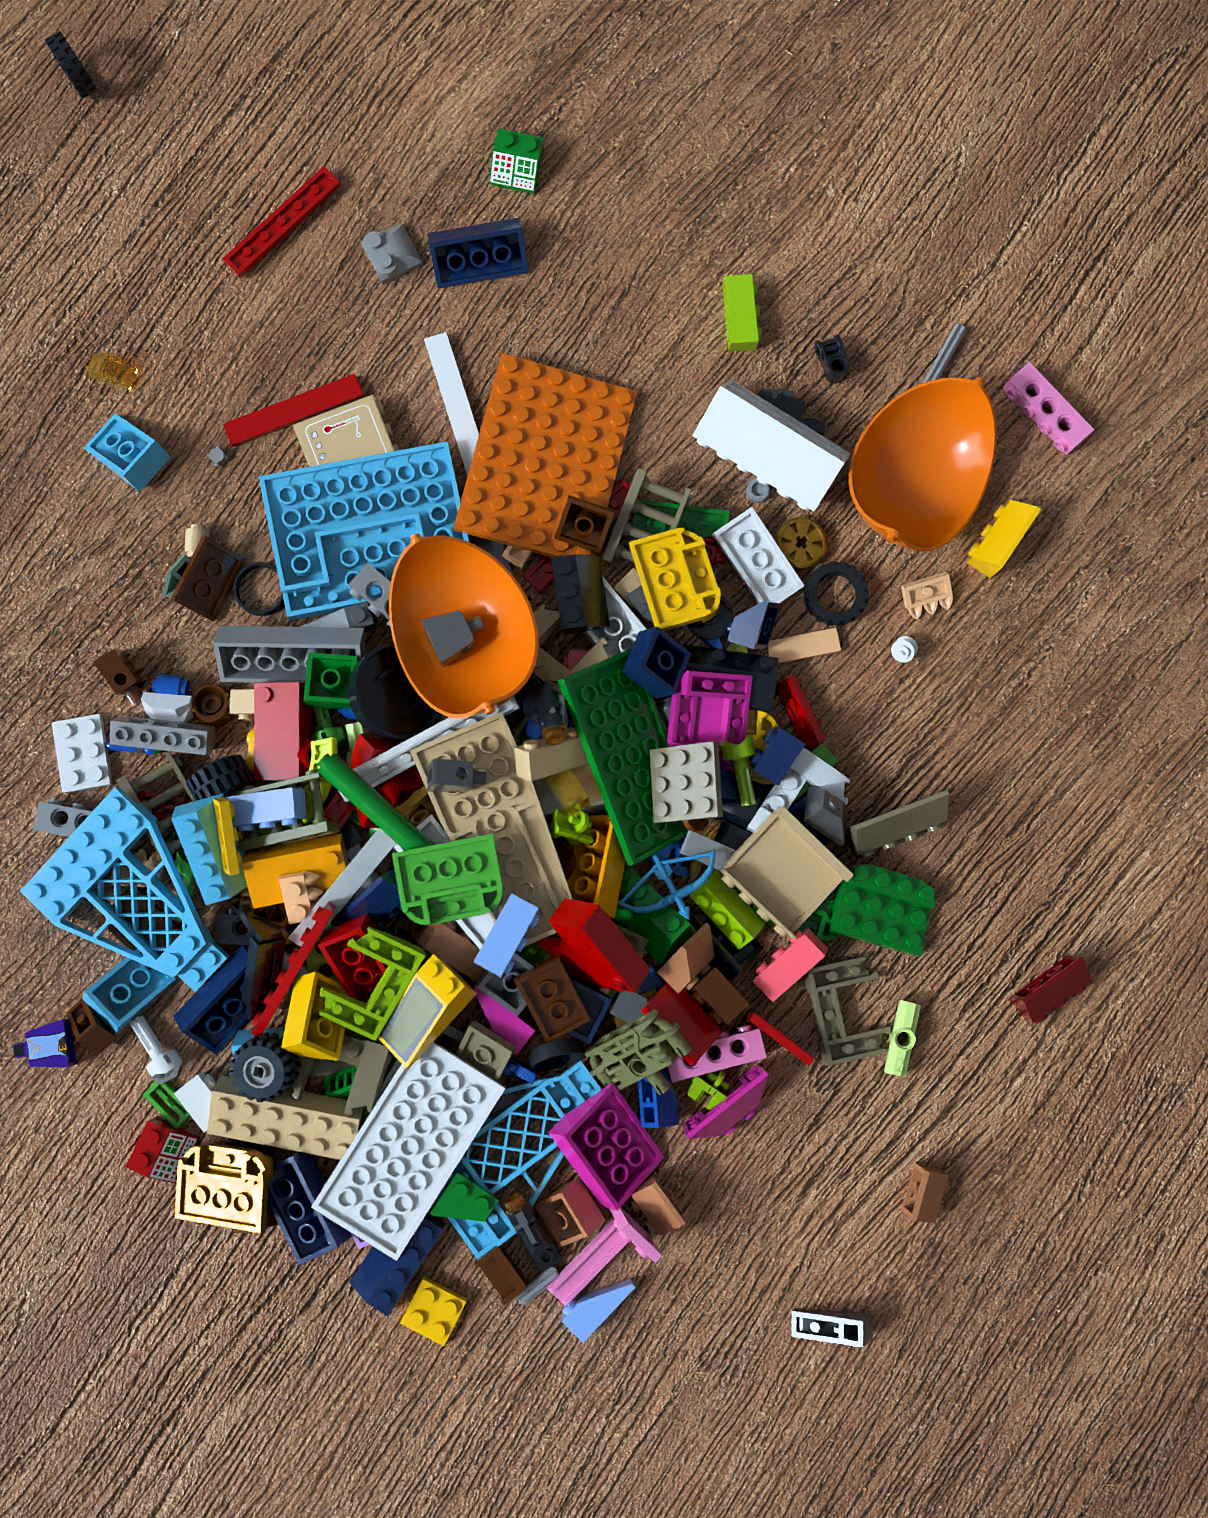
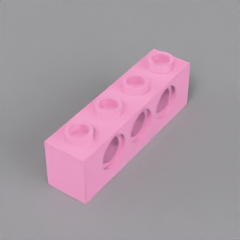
[1003,362,1094,455]
[665,1024,767,1082]

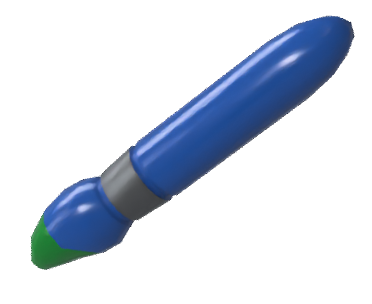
[105,741,162,755]

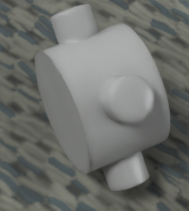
[207,446,228,467]

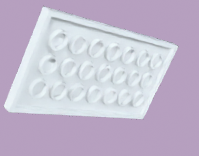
[311,1042,506,1261]

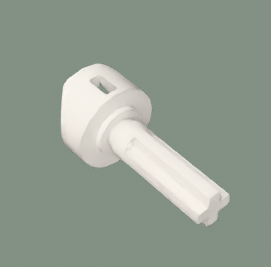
[130,1016,182,1084]

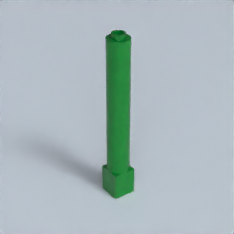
[318,753,435,851]

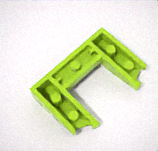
[319,927,425,1041]

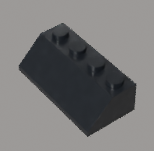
[682,644,778,713]

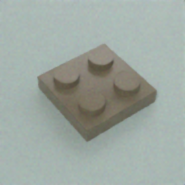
[455,1020,516,1081]

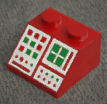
[126,1117,200,1184]

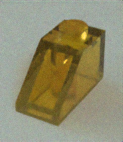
[544,769,590,818]

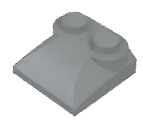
[361,224,424,285]

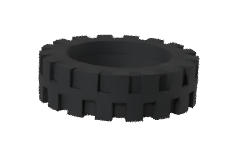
[45,31,97,99]
[804,561,869,626]

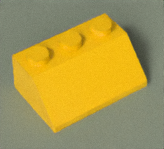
[967,500,1041,578]
[281,972,348,1061]

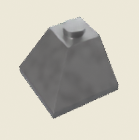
[804,785,848,846]
[477,952,535,1017]

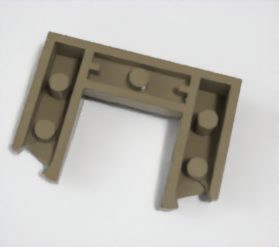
[803,956,891,1066]
[291,1035,393,1116]

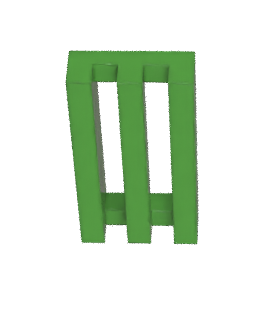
[143,1081,191,1129]

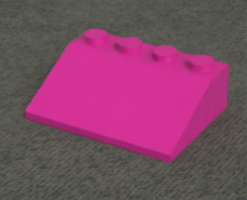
[548,1083,665,1211]

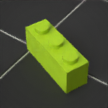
[722,274,762,352]
[689,870,766,949]

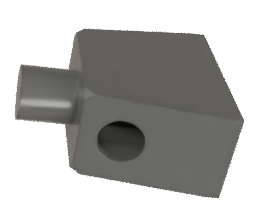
[422,610,485,667]
[427,759,487,792]

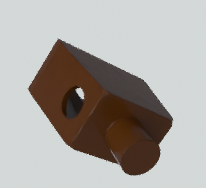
[93,649,143,704]

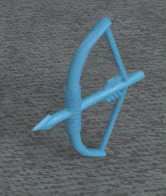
[617,850,716,920]

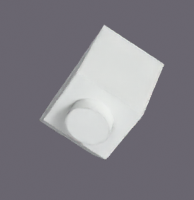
[174,1072,216,1133]

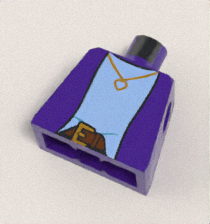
[14,1019,77,1067]

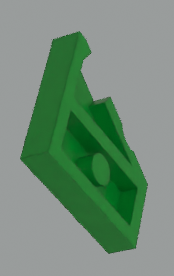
[430,1170,499,1222]

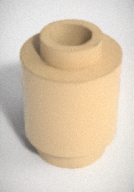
[184,524,210,559]

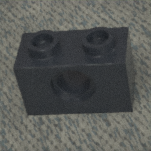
[216,909,267,945]

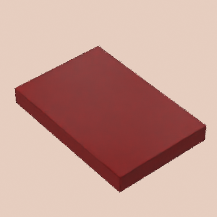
[537,936,613,991]
[641,982,722,1066]
[745,1010,814,1066]

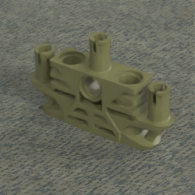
[584,1010,693,1095]

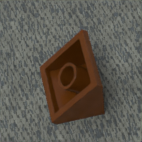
[554,495,615,554]

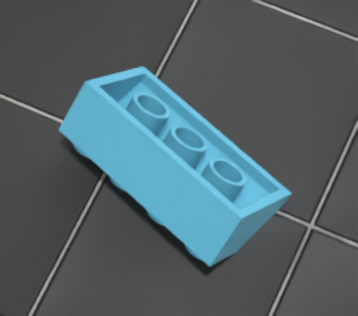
[171,793,248,905]

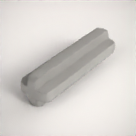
[516,1266,560,1305]

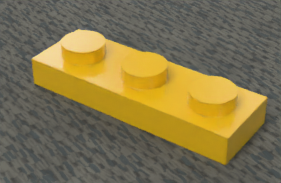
[213,797,242,876]

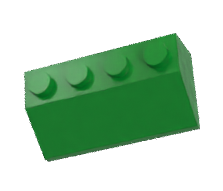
[613,862,696,966]

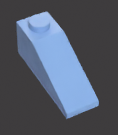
[561,1278,635,1343]

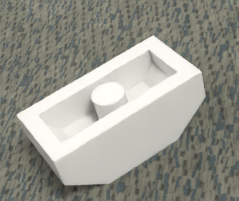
[141,692,194,723]

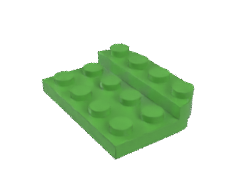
[392,834,504,925]

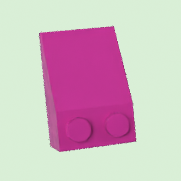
[473,984,537,1055]

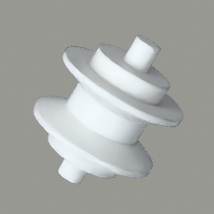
[891,636,918,663]

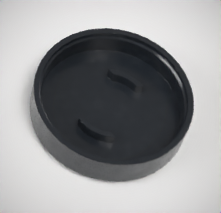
[348,642,442,742]

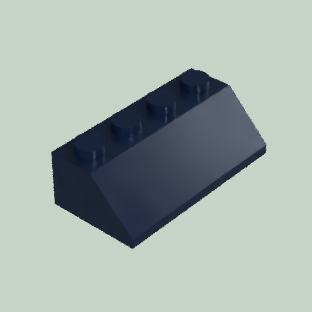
[427,217,529,288]
[332,868,402,930]
[173,945,249,1054]
[267,1152,352,1266]
[349,1212,445,1316]

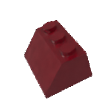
[1009,956,1091,1024]

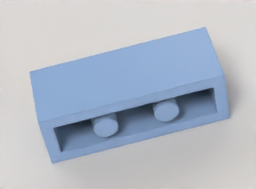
[226,788,307,832]
[474,893,540,977]

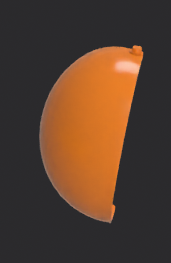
[849,377,997,551]
[389,533,539,718]

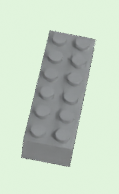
[213,626,367,683]

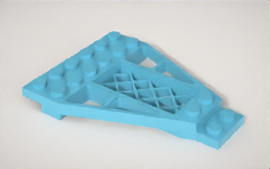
[20,786,230,992]
[435,1060,602,1260]

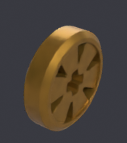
[775,517,827,570]

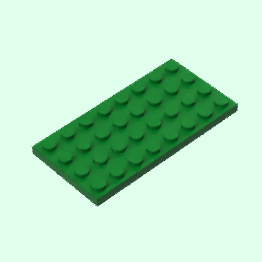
[557,648,689,865]

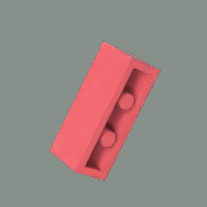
[753,928,828,1002]

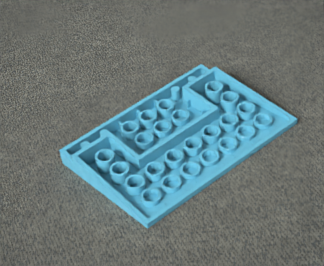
[258,441,469,621]

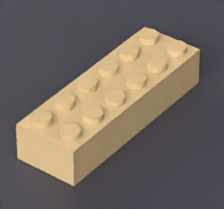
[207,1075,366,1160]

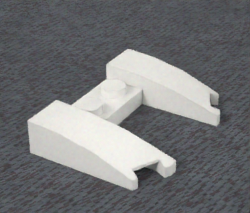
[747,748,850,833]

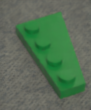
[630,499,730,542]

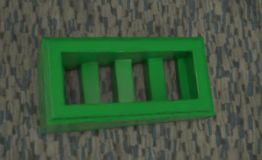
[324,1066,357,1098]

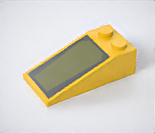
[378,954,477,1069]

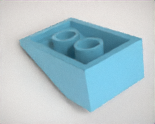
[84,414,171,492]
[83,948,176,1034]

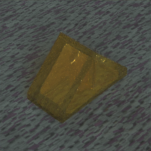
[85,352,138,391]

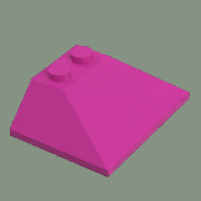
[667,670,753,771]
[681,1064,768,1139]

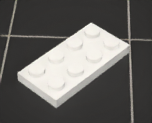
[712,507,804,604]

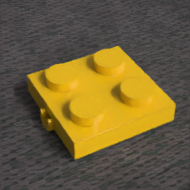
[400,1276,467,1346]

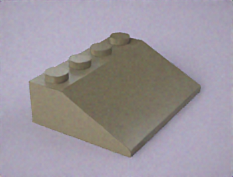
[845,790,949,859]

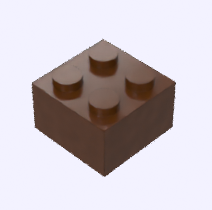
[686,967,749,1026]

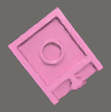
[547,1207,662,1305]

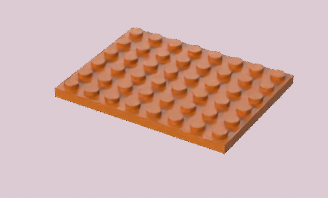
[453,353,637,558]

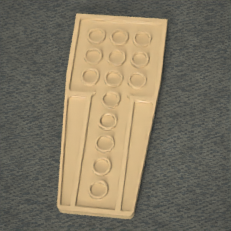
[410,712,572,947]

